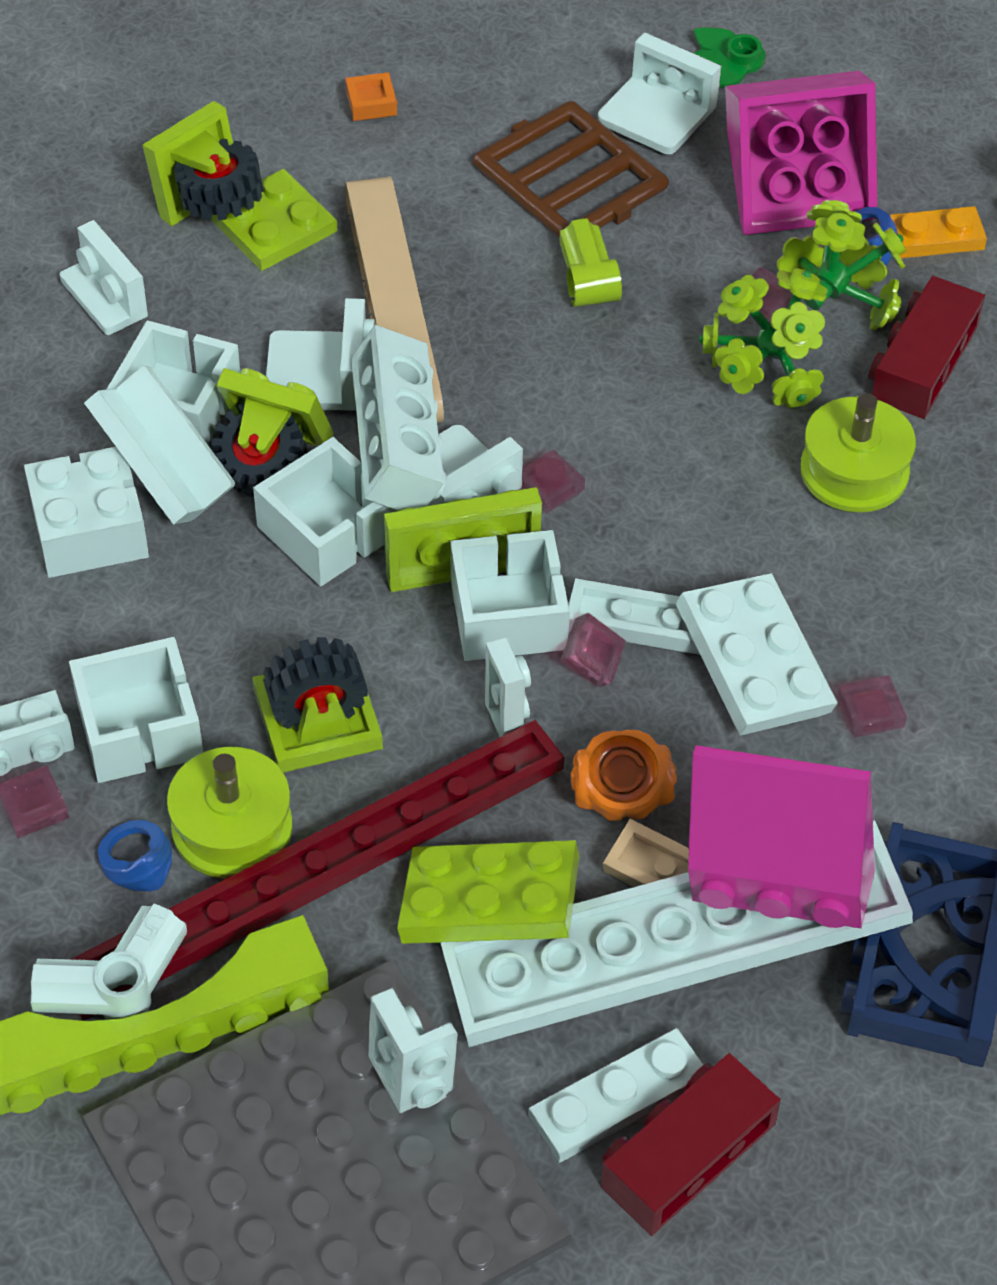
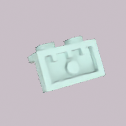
[60,220,148,335]
[0,690,75,776]
[368,988,458,1113]

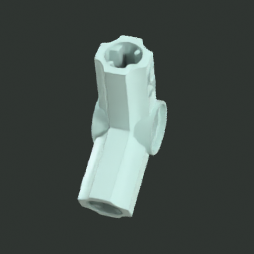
[31,903,187,1020]

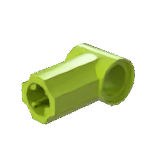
[560,219,622,307]

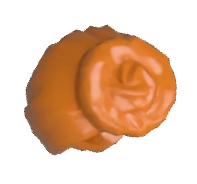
[570,730,677,821]

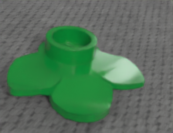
[693,27,766,88]

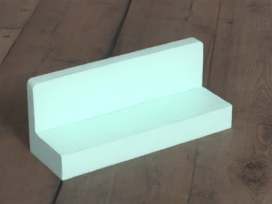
[84,366,235,525]

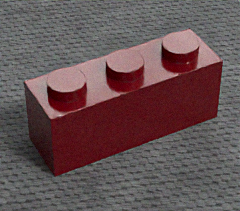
[868,275,985,420]
[601,1053,781,1237]

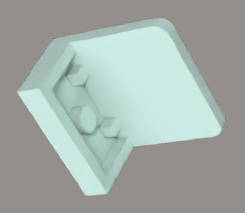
[598,32,721,154]
[266,298,375,410]
[428,425,523,506]

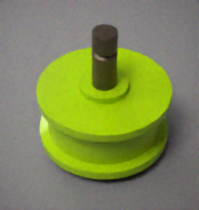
[800,393,916,512]
[167,747,293,879]

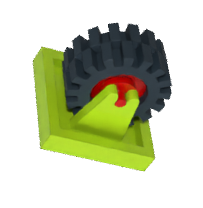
[142,101,264,227]
[211,368,334,497]
[252,637,383,773]

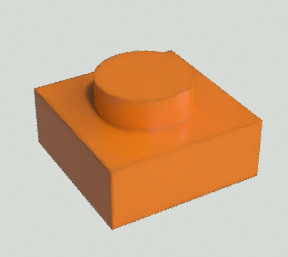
[345,72,397,121]

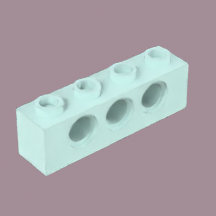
[351,325,446,511]

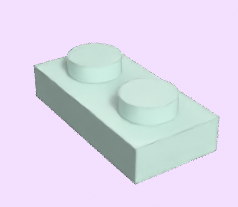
[485,637,531,737]

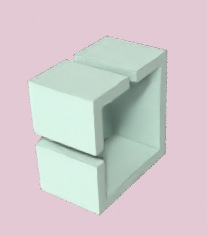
[107,320,240,445]
[253,437,399,587]
[24,447,149,578]
[450,530,570,661]
[69,637,203,783]

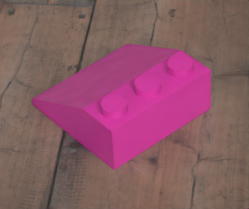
[725,70,877,235]
[688,745,875,929]

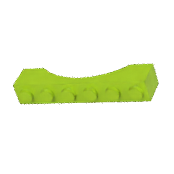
[0,915,329,1115]

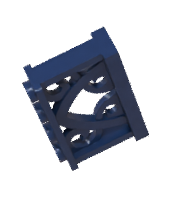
[840,822,997,1068]

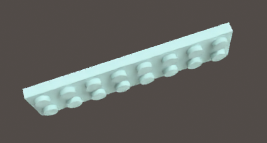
[441,821,913,1047]

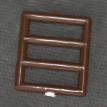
[473,101,669,238]

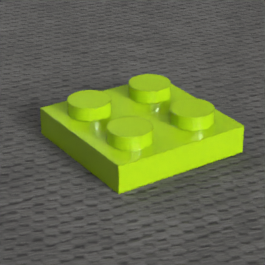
[211,168,337,271]

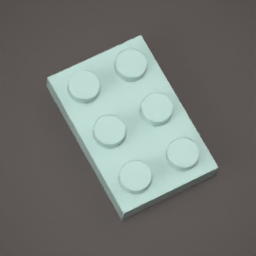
[676,573,837,736]

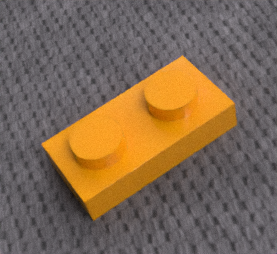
[890,206,987,258]

